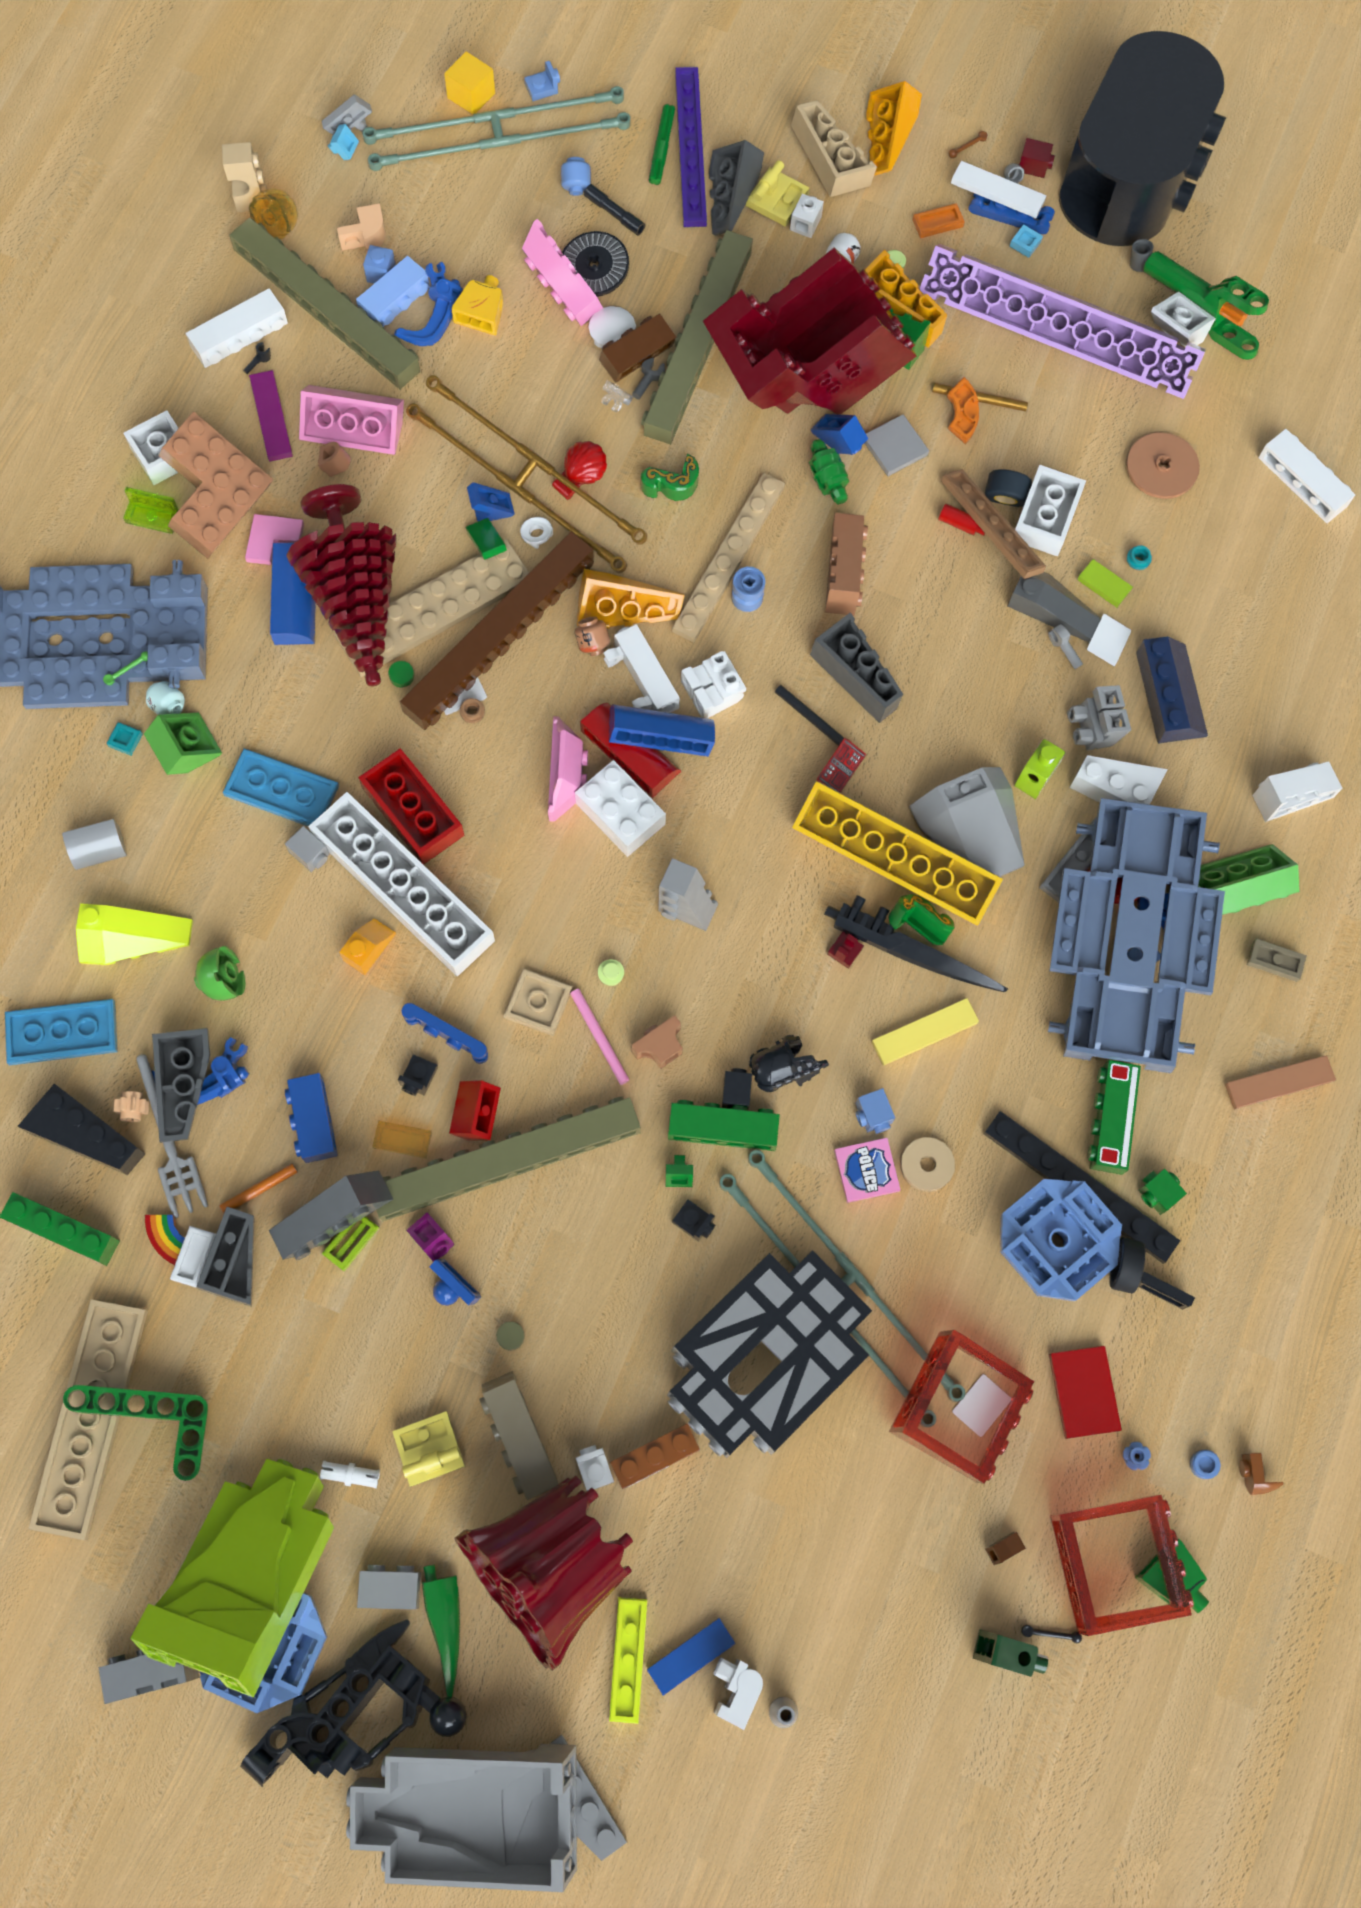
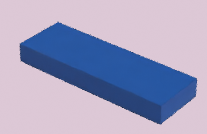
[647,1618,736,1695]

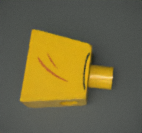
[452,275,503,336]

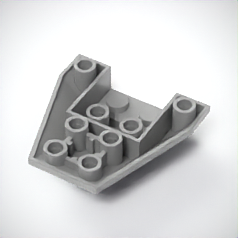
[909,767,1025,877]

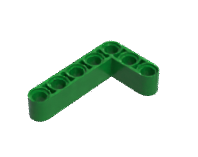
[63,1385,208,1481]

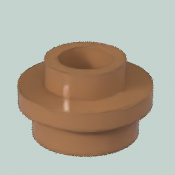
[460,698,485,723]

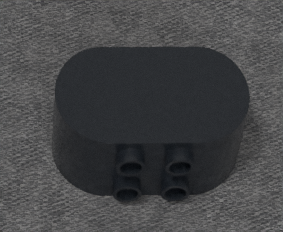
[1059,31,1227,246]

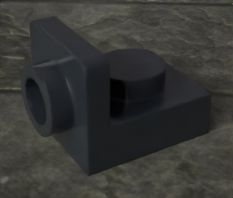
[398,1054,438,1096]
[672,1199,716,1242]

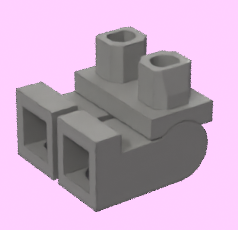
[1067,685,1131,750]

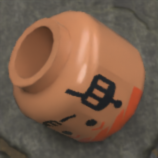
[574,617,610,656]

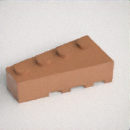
[825,513,868,616]

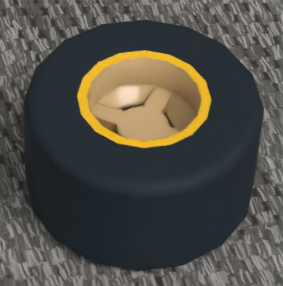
[985,469,1032,507]

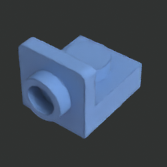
[524,61,560,101]

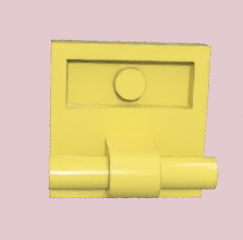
[746,160,809,227]
[392,1411,465,1487]

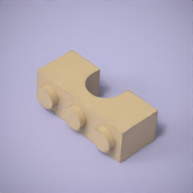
[222,142,269,212]

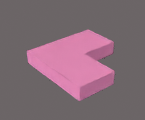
[245,514,304,565]

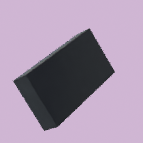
[1138,1272,1195,1310]

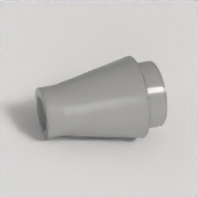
[769,1697,798,1728]

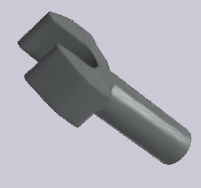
[632,358,665,399]

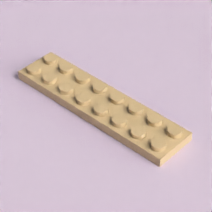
[335,539,529,677]
[28,1299,148,1540]

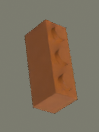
[610,1423,700,1489]

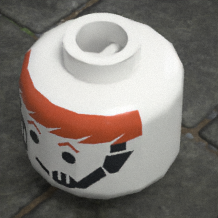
[826,233,861,264]

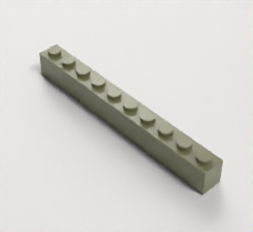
[229,218,420,390]
[641,230,753,445]
[377,1097,641,1222]

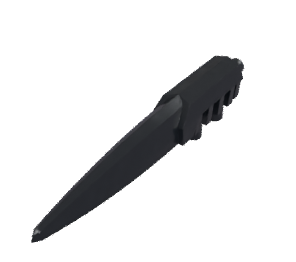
[824,895,1008,992]

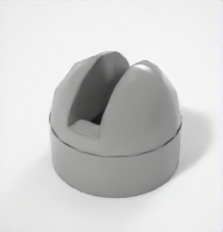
[1004,163,1024,184]

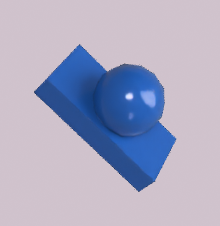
[429,1259,481,1306]

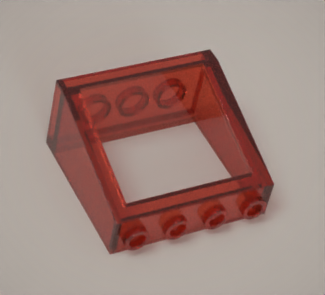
[889,1330,1034,1484]
[1050,1494,1194,1636]

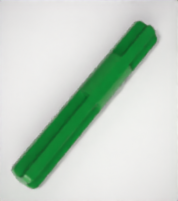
[649,104,675,185]

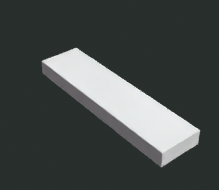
[951,161,1047,218]

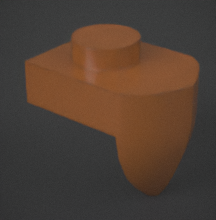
[1239,1453,1284,1495]

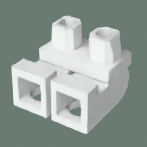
[681,651,746,718]
[713,1657,763,1730]

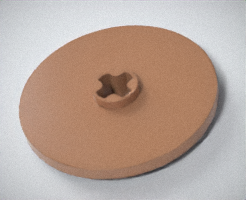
[1126,432,1200,499]

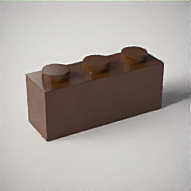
[599,314,676,383]

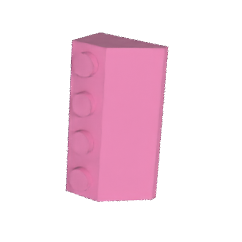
[299,385,404,455]

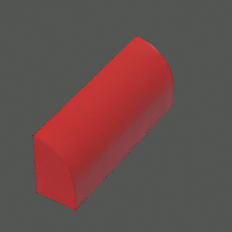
[580,702,681,799]

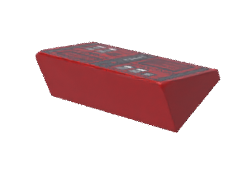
[816,738,867,793]

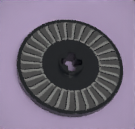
[562,231,630,297]

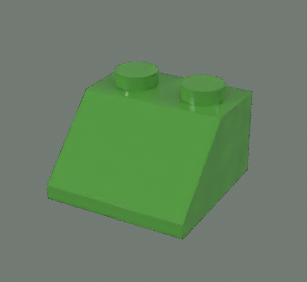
[144,713,222,775]

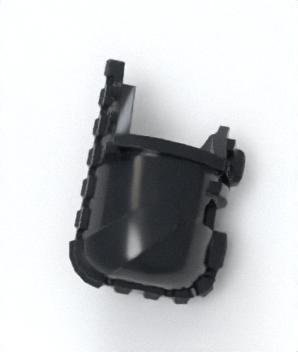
[749,1035,829,1092]

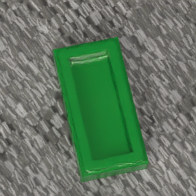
[465,518,507,560]

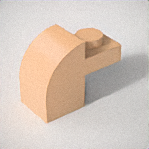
[337,203,386,252]

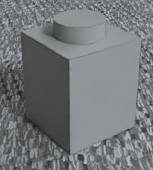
[285,826,330,872]

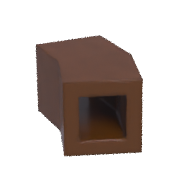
[985,1532,1026,1565]

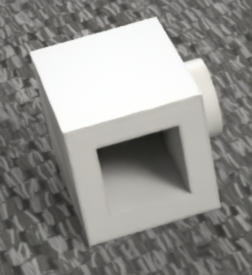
[790,194,824,238]

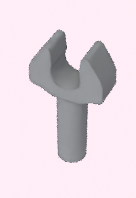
[1048,624,1083,669]

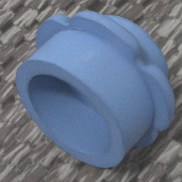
[1123,1442,1151,1470]

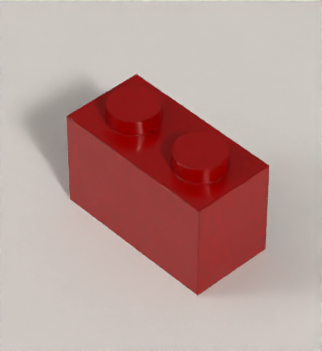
[449,1080,501,1141]

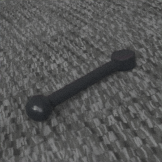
[1021,1625,1082,1644]

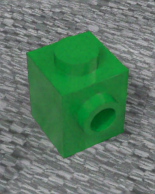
[1139,1169,1187,1215]

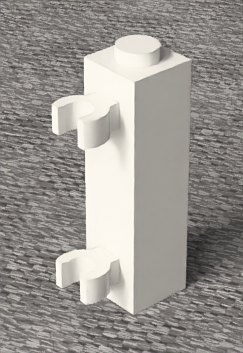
[604,624,680,713]

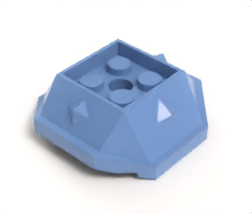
[1000,1179,1122,1301]
[199,1593,328,1713]

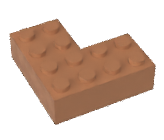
[159,411,273,559]

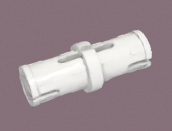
[320,1461,380,1489]

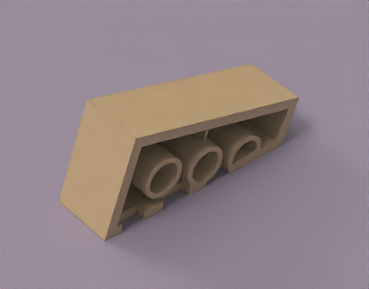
[791,100,877,197]

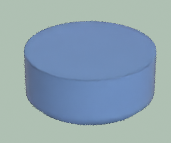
[1190,1450,1221,1479]

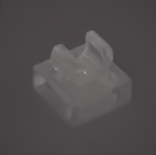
[601,380,634,412]

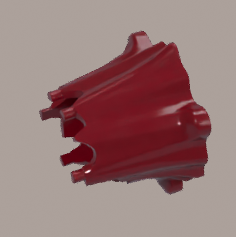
[454,1475,633,1671]

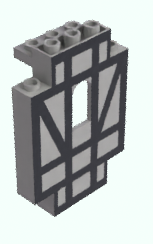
[667,1250,872,1458]

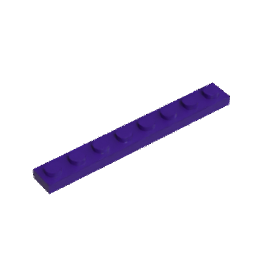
[675,67,707,227]

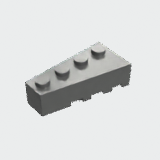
[269,1170,393,1260]

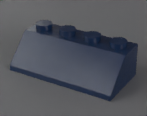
[1136,636,1208,744]

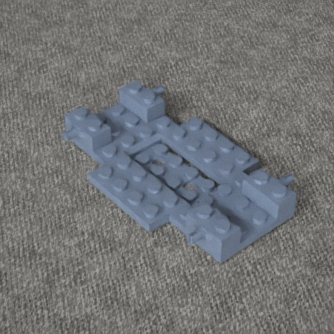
[0,560,208,709]
[1048,798,1225,1073]

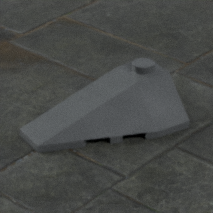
[709,140,764,236]
[1007,572,1101,643]

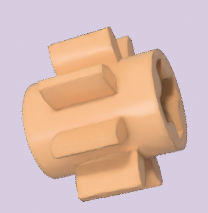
[113,1091,149,1122]

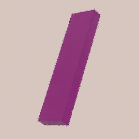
[249,370,293,462]

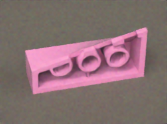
[522,219,603,326]

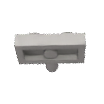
[321,94,372,135]

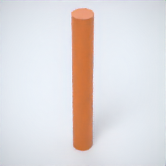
[219,1163,298,1213]

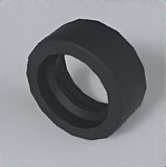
[1109,1237,1146,1294]

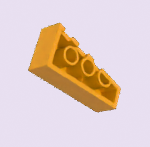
[865,249,947,348]

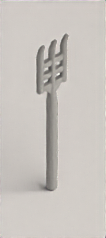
[136,1054,208,1218]

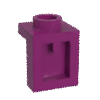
[406,1212,454,1262]

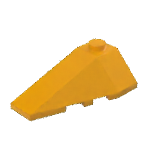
[866,81,922,176]
[577,569,684,629]

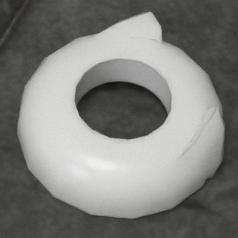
[520,517,553,549]

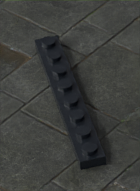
[984,1111,1181,1264]

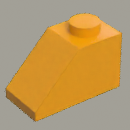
[339,918,396,975]

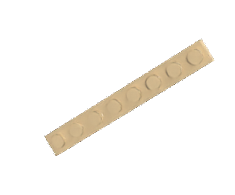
[672,473,785,643]

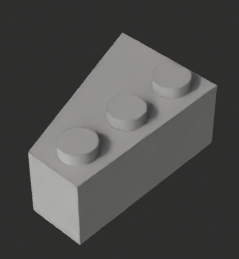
[658,858,718,931]

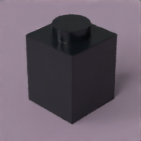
[722,1068,752,1111]

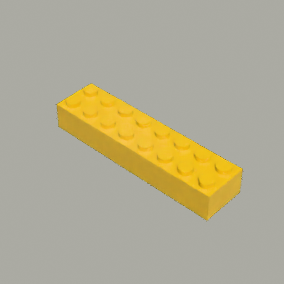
[792,781,1003,926]

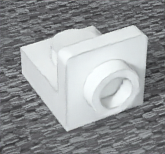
[576,1445,614,1491]

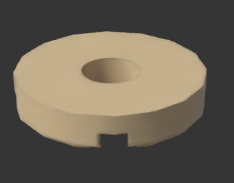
[900,1137,955,1192]

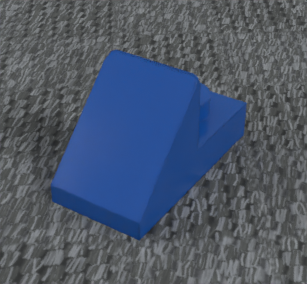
[467,482,515,522]

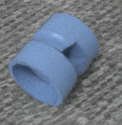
[732,567,765,612]

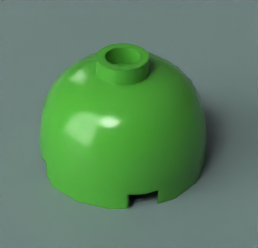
[194,946,246,1001]

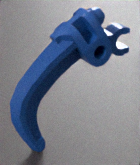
[394,262,463,346]
[152,1037,249,1105]

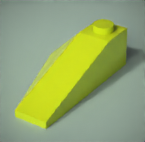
[76,903,193,965]

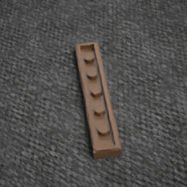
[941,469,1046,579]

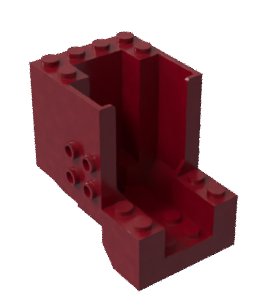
[703,247,917,415]

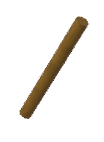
[932,383,1028,412]

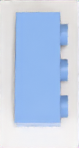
[356,256,430,327]

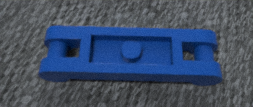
[969,193,1055,234]
[402,1003,488,1064]

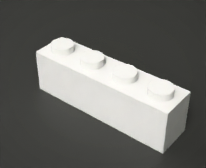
[186,289,288,368]
[1258,429,1355,523]

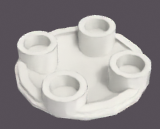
[589,306,636,348]

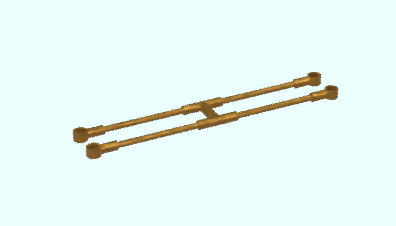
[406,375,647,573]

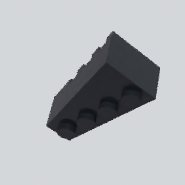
[17,1083,145,1175]

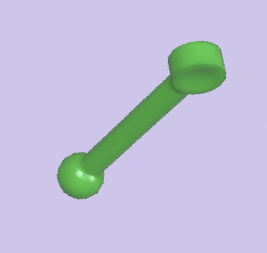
[103,651,148,685]

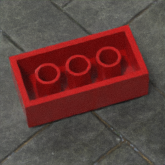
[358,748,465,865]

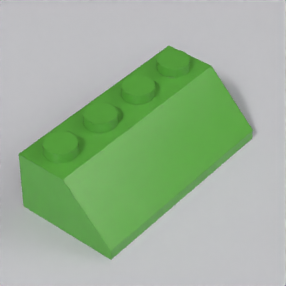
[1198,844,1300,915]

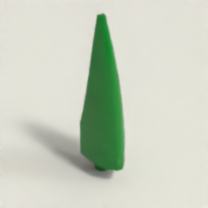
[421,1564,460,1697]

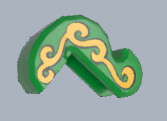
[641,453,699,501]
[888,894,955,945]

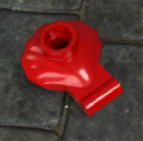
[552,441,607,500]

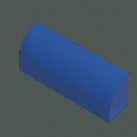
[270,543,316,645]
[609,704,715,757]

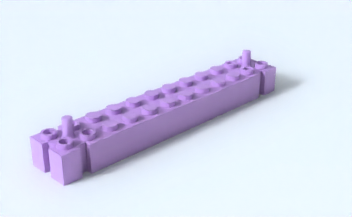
[919,244,1206,399]

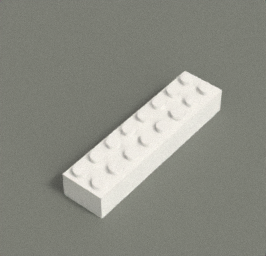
[308,792,495,977]

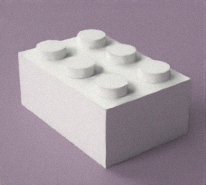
[1015,465,1086,557]
[575,760,666,857]

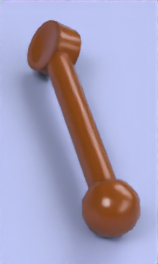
[949,131,988,158]

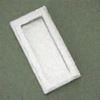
[170,1226,216,1288]

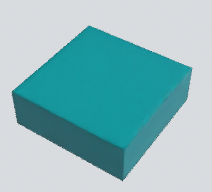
[106,722,143,756]

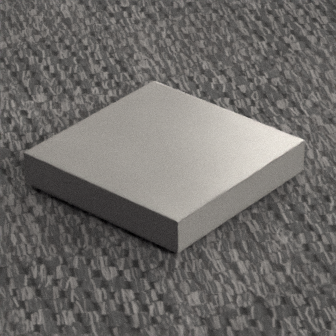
[864,414,929,476]

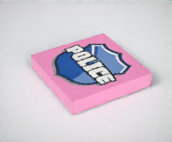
[834,1138,901,1203]

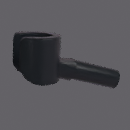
[243,342,271,374]

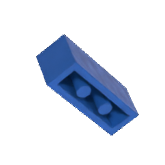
[285,1073,338,1163]

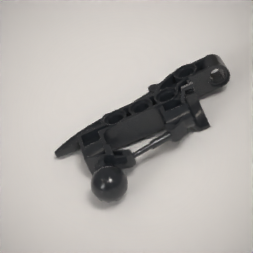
[240,1620,467,1787]

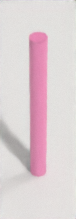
[570,989,630,1085]

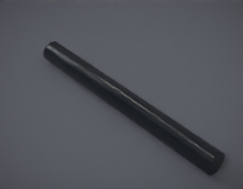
[775,685,844,746]

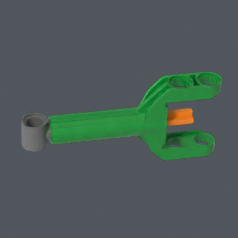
[1130,239,1269,360]

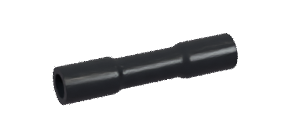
[584,184,645,236]

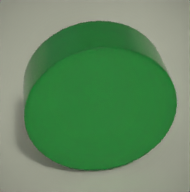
[388,661,415,688]

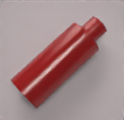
[938,503,985,536]

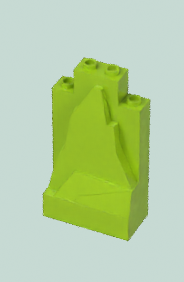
[130,1459,334,1698]

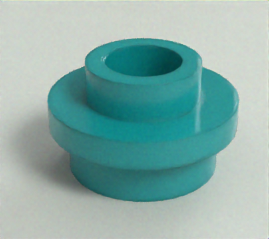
[1127,545,1152,570]

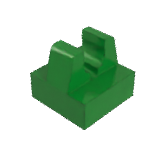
[665,1155,693,1188]

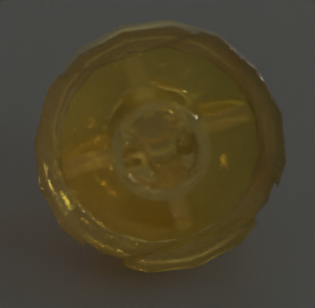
[249,188,298,239]

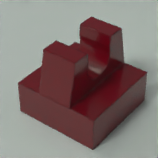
[827,931,864,969]

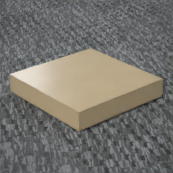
[504,968,573,1036]

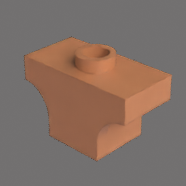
[631,1015,683,1069]

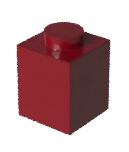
[1019,138,1055,178]

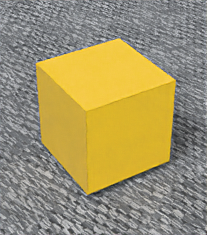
[444,51,495,115]

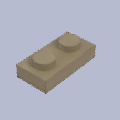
[1247,938,1307,982]

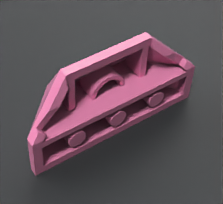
[548,716,588,821]

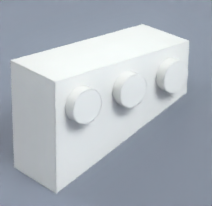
[1070,755,1168,805]
[1252,762,1342,822]

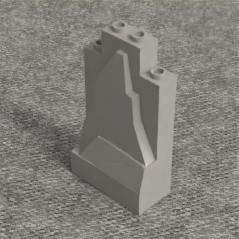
[346,1744,577,1892]

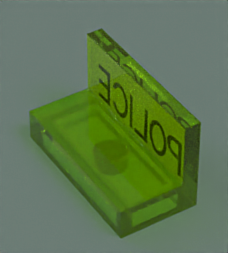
[123,487,179,534]

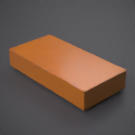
[912,203,965,239]

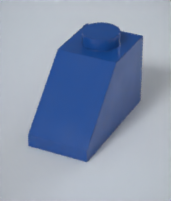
[810,414,869,455]

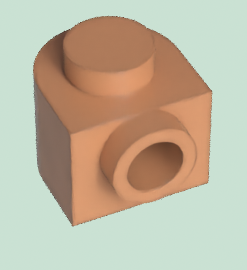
[318,442,351,477]

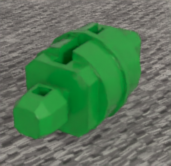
[809,439,849,505]

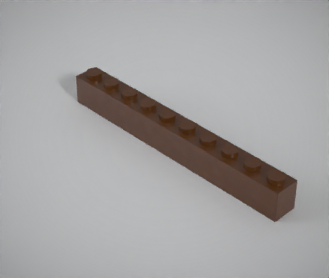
[400,531,594,730]

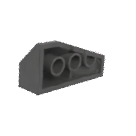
[152,1028,210,1143]

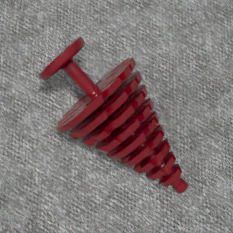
[286,484,397,687]

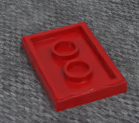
[1049,1346,1122,1439]

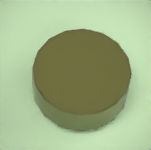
[496,1322,525,1351]

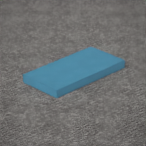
[223,748,339,826]
[5,999,118,1066]

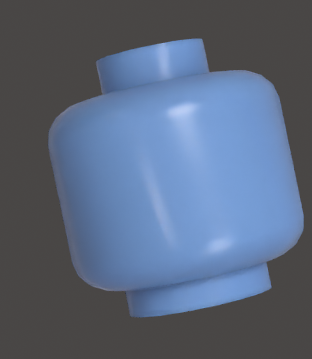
[561,157,591,196]

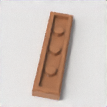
[1225,1055,1336,1110]

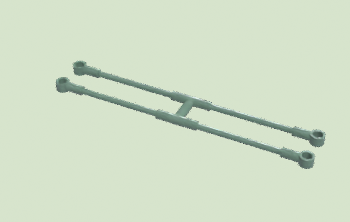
[362,86,630,171]
[719,1150,965,1428]

